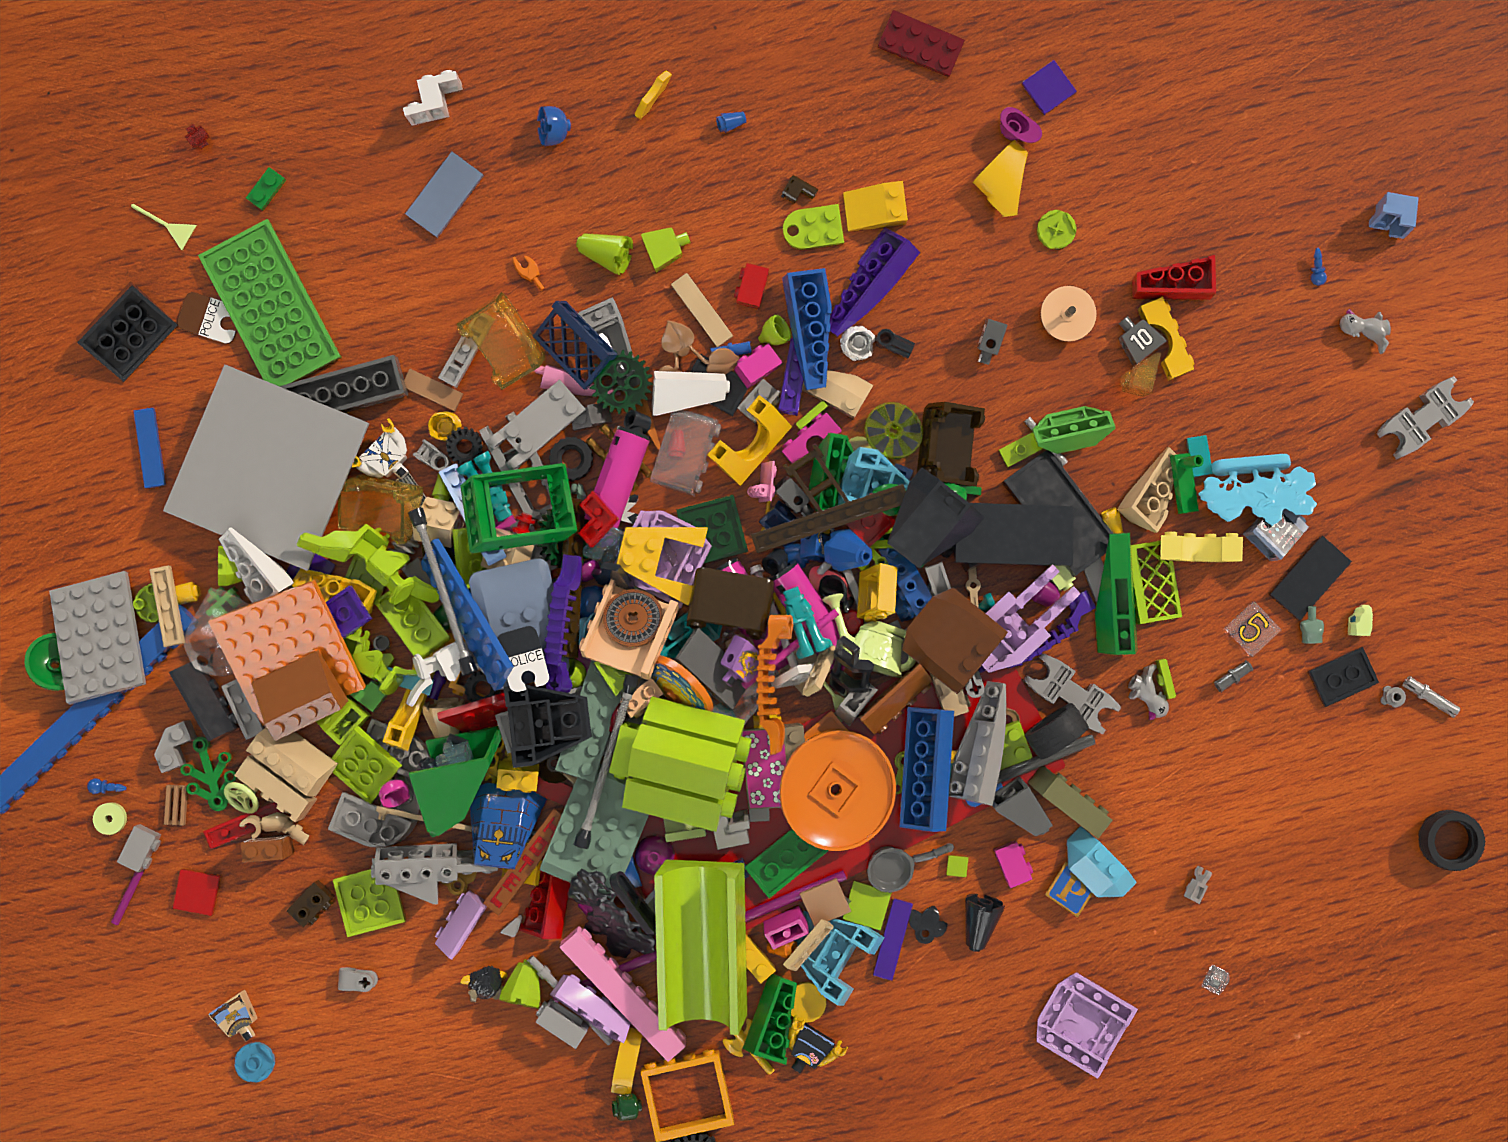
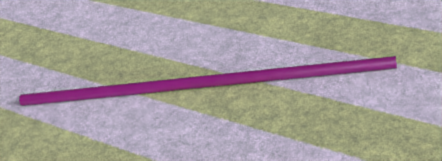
[553,870,847,1003]

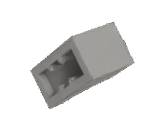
[834,684,878,726]

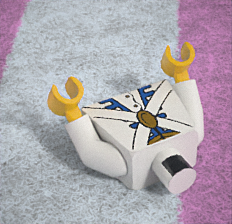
[352,419,409,479]

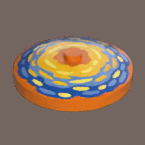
[651,655,713,712]

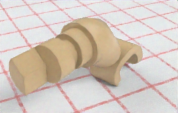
[239,812,309,845]

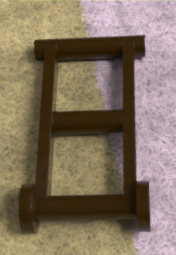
[782,443,853,512]

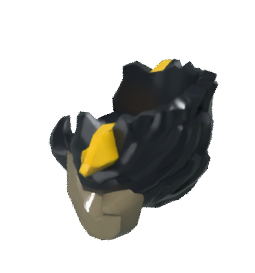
[461,965,508,1002]

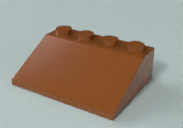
[251,650,349,741]
[857,663,933,735]

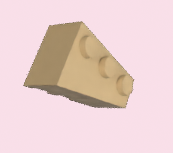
[929,672,971,716]

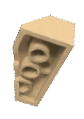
[1117,447,1177,533]

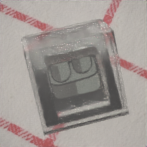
[1202,965,1229,995]

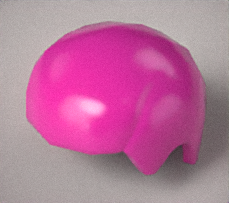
[379,779,410,808]

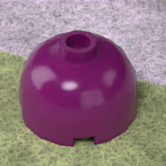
[635,835,675,875]

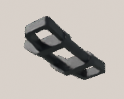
[829,636,874,698]

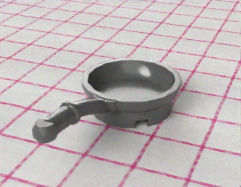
[867,843,954,893]

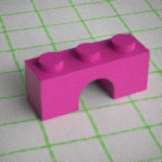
[782,413,842,464]

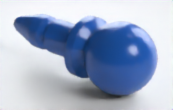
[1311,248,1327,286]
[87,778,127,794]

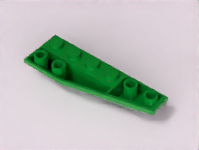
[1095,533,1138,655]

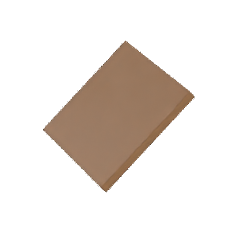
[800,878,851,927]

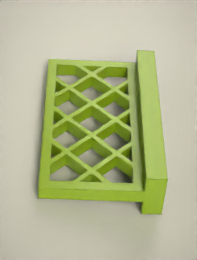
[1131,541,1182,624]

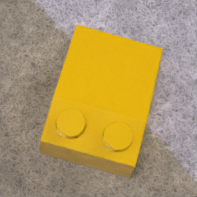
[843,181,908,232]

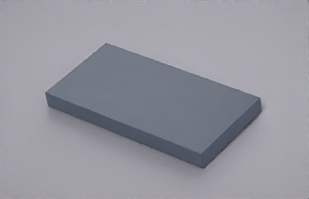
[405,152,484,238]

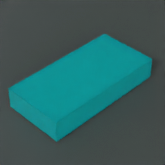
[1186,435,1213,477]

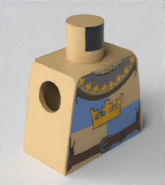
[208,989,257,1042]

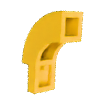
[611,1028,642,1094]

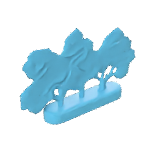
[1198,454,1317,526]

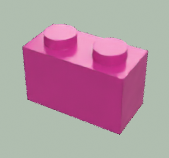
[734,343,782,389]
[993,840,1033,888]
[763,906,809,949]

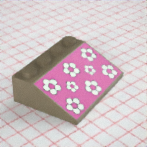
[742,723,805,809]

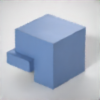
[1369,192,1418,239]

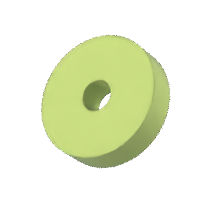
[93,802,127,835]

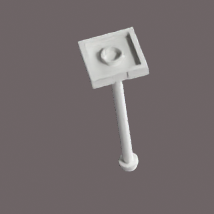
[750,564,814,688]

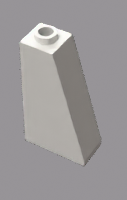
[652,371,730,416]

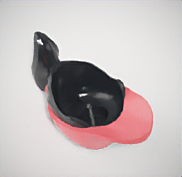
[808,566,854,613]

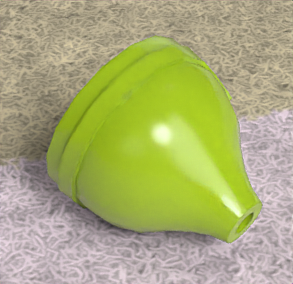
[758,315,791,345]
[568,658,587,689]

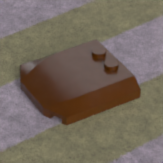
[902,588,1008,695]

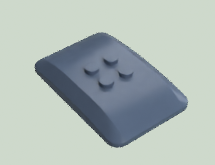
[469,558,570,690]

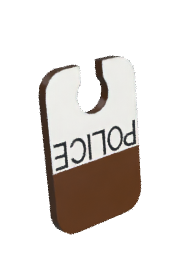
[177,292,236,344]

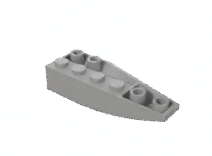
[949,681,1006,806]

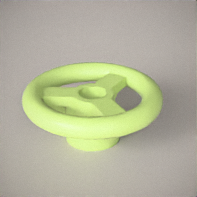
[224,782,259,813]

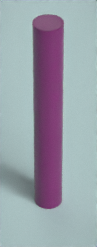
[111,870,144,925]

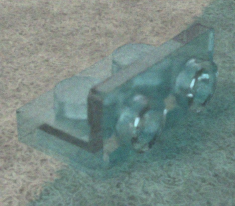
[583,527,624,569]

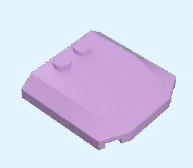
[614,511,712,608]
[1037,972,1138,1079]

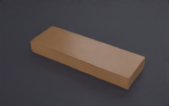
[404,369,464,412]

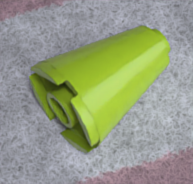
[576,233,633,275]

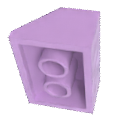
[435,890,487,959]

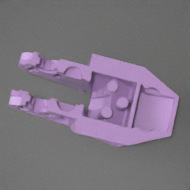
[982,564,1081,673]

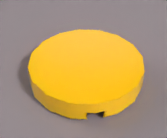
[791,982,826,1022]

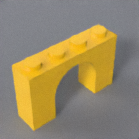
[707,395,792,486]

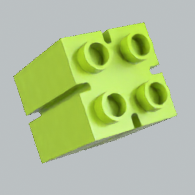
[622,696,752,832]

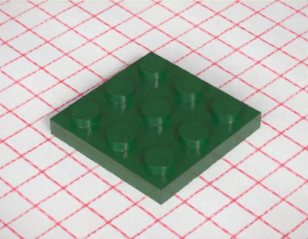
[676,495,748,564]

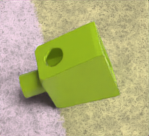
[641,228,690,272]

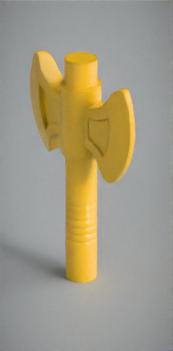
[723,1019,774,1075]

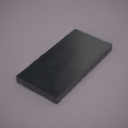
[1269,535,1352,620]

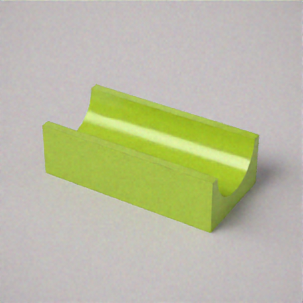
[654,860,747,1035]

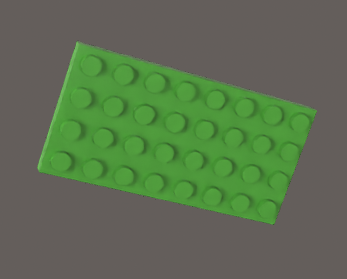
[198,219,342,386]

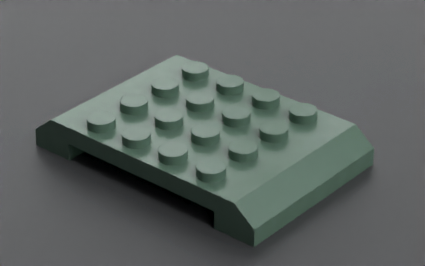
[540,764,649,900]

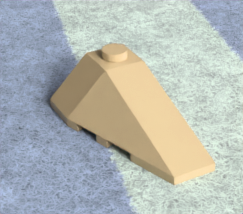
[802,370,873,420]

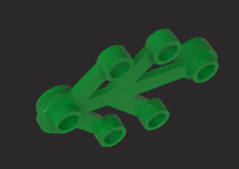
[180,736,237,811]

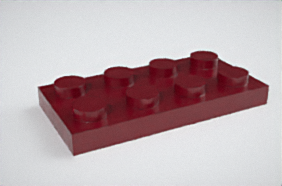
[878,10,965,77]

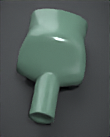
[1300,606,1324,644]

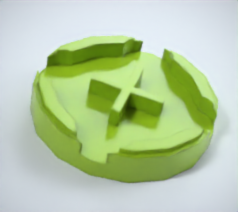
[1037,210,1076,250]

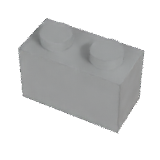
[117,824,162,872]

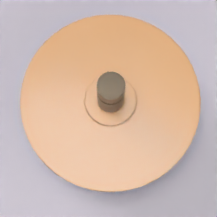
[1041,286,1096,341]

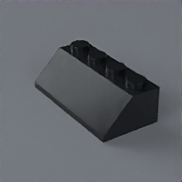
[169,660,240,742]

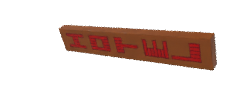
[483,808,562,916]

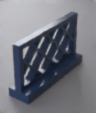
[533,301,618,390]

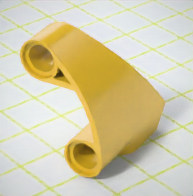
[973,140,1028,217]

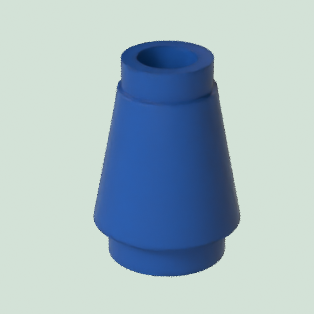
[716,112,746,133]

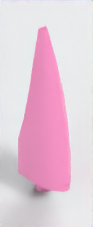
[534,365,621,396]

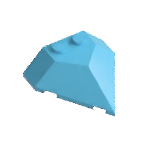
[838,447,910,505]

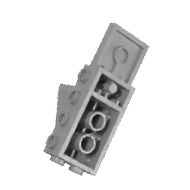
[371,843,498,904]

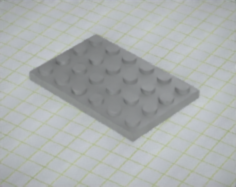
[49,571,146,704]

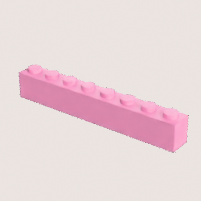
[560,926,686,1062]

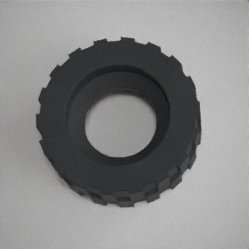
[549,437,593,481]

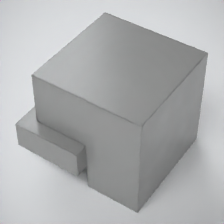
[714,809,750,850]

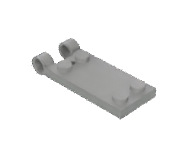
[486,379,586,470]

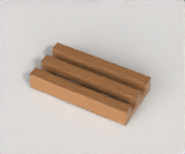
[164,784,188,826]

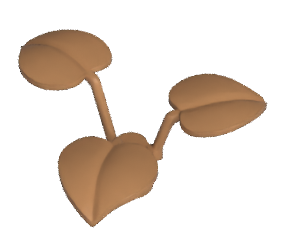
[652,320,739,388]

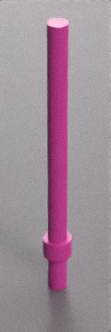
[741,608,839,689]

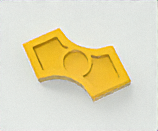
[635,70,672,119]

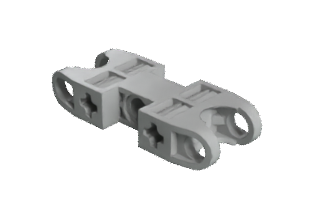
[1377,376,1474,459]
[1023,653,1121,734]

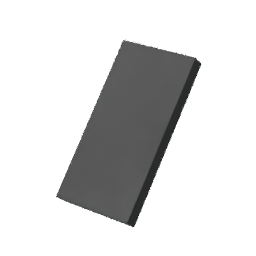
[674,628,746,710]

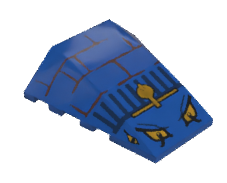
[470,783,547,869]

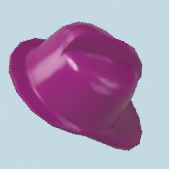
[1000,107,1042,143]

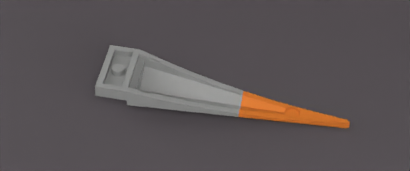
[578,297,661,451]

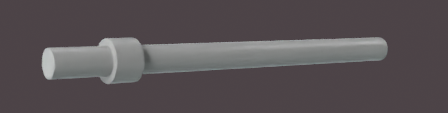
[527,955,613,1045]

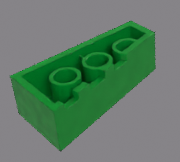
[743,974,797,1065]

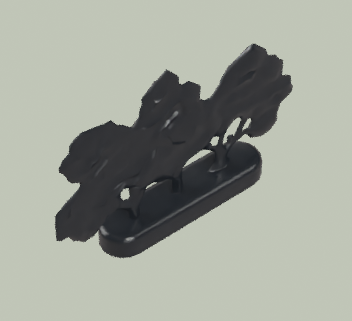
[567,869,656,958]

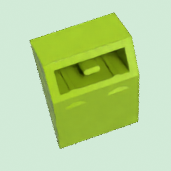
[316,695,371,746]

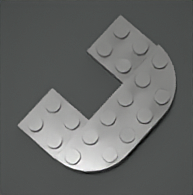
[328,719,430,847]

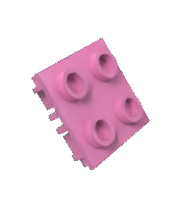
[747,461,777,502]

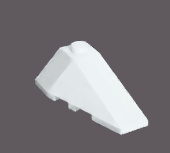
[219,528,294,603]

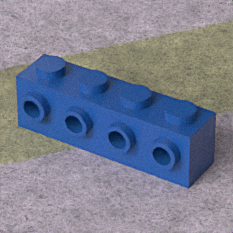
[879,548,933,618]

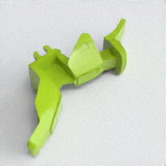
[297,524,440,605]
[344,628,418,695]

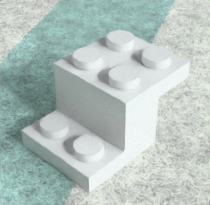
[403,70,463,125]

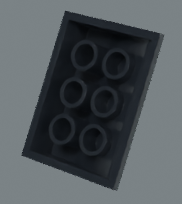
[76,281,178,382]

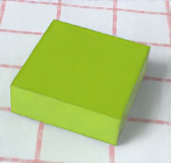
[946,855,968,877]

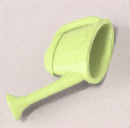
[822,593,916,677]

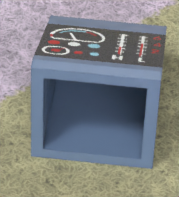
[1243,508,1308,561]

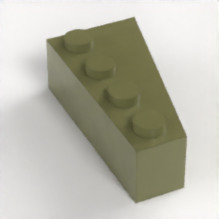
[1028,765,1113,838]

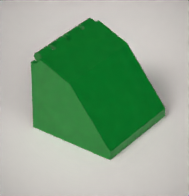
[409,726,502,837]

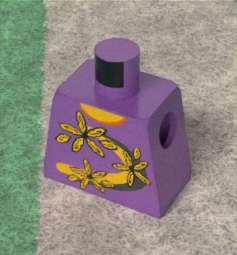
[721,635,759,687]

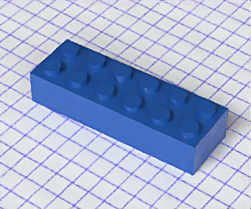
[900,707,954,832]

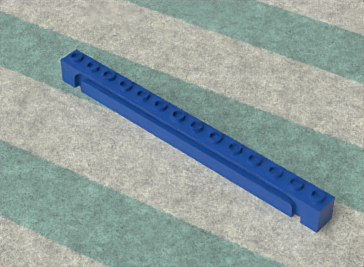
[0,605,199,815]

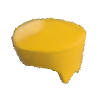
[428,411,462,442]

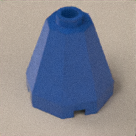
[824,528,872,571]

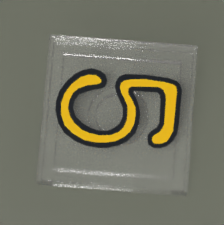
[1225,601,1281,657]

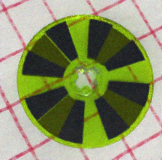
[864,402,923,459]

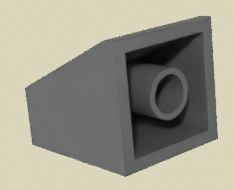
[993,776,1053,836]

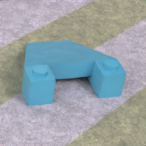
[794,911,885,1006]

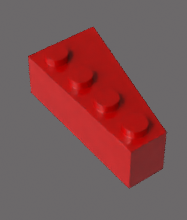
[1132,255,1216,300]

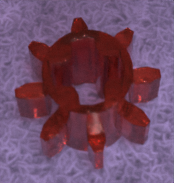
[185,124,210,149]

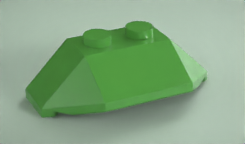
[1033,406,1115,454]

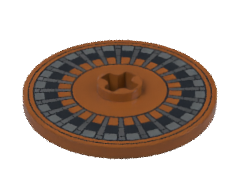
[603,589,663,647]

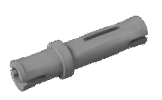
[1402,676,1460,718]

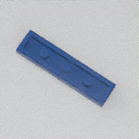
[133,408,166,488]

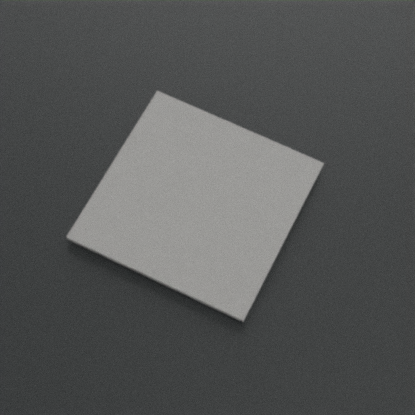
[163,364,370,571]

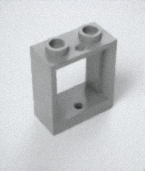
[536,998,589,1049]

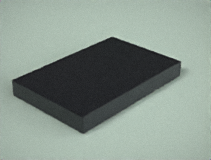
[690,354,749,417]
[1308,647,1379,707]

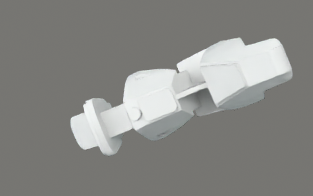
[406,641,484,707]

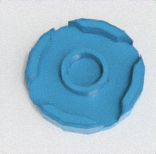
[234,1042,275,1082]

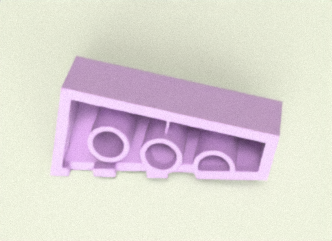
[550,974,631,1043]

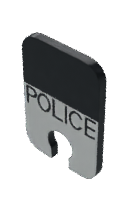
[497,626,549,692]

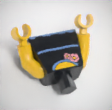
[788,1015,848,1073]

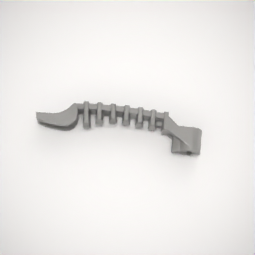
[925,562,984,698]

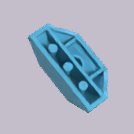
[1067,826,1137,897]

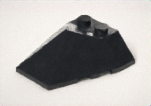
[504,685,592,768]

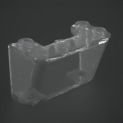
[650,410,722,497]

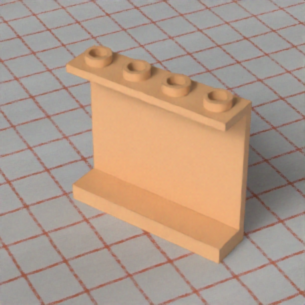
[579,579,679,680]

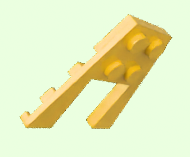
[616,527,708,605]

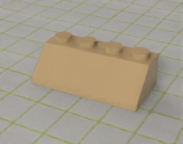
[246,727,338,797]

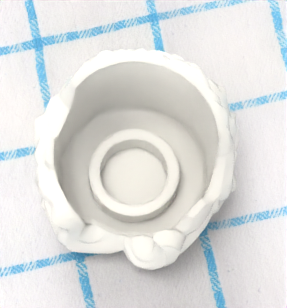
[840,326,876,361]

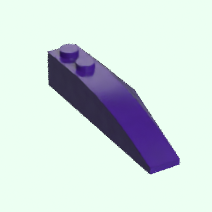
[830,227,920,336]

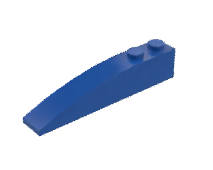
[782,268,832,390]

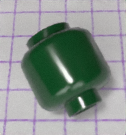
[612,1093,642,1121]

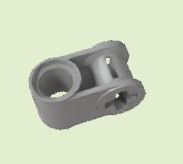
[413,439,452,471]
[338,967,378,992]

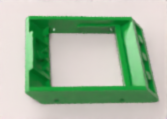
[460,463,577,553]

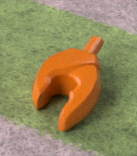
[512,256,544,291]

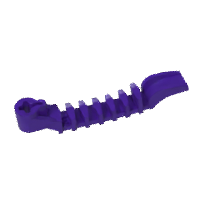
[544,554,582,693]
[978,590,1096,673]

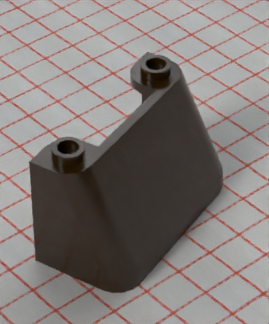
[917,402,985,487]
[687,567,774,640]

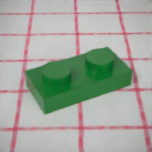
[246,167,286,211]

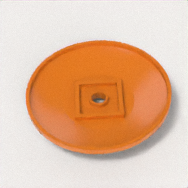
[779,730,896,851]

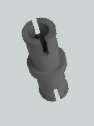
[1214,660,1254,693]

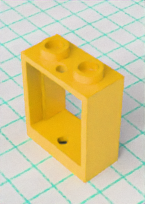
[857,563,897,623]

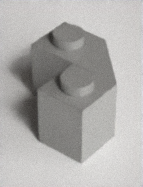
[154,720,197,773]

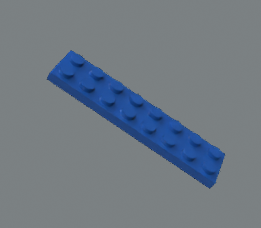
[421,538,514,691]

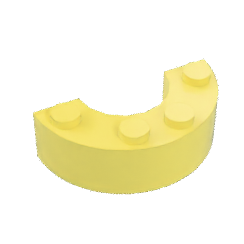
[1161,532,1243,562]

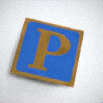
[1045,862,1093,918]

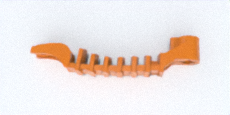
[756,615,793,755]

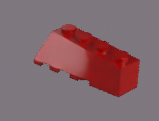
[519,856,570,939]

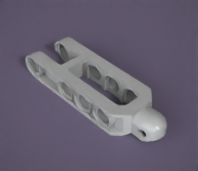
[479,411,552,521]

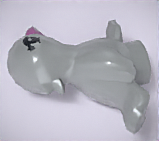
[1340,309,1391,354]
[1128,664,1169,720]

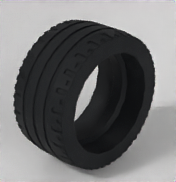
[1024,703,1089,759]
[1418,810,1486,871]

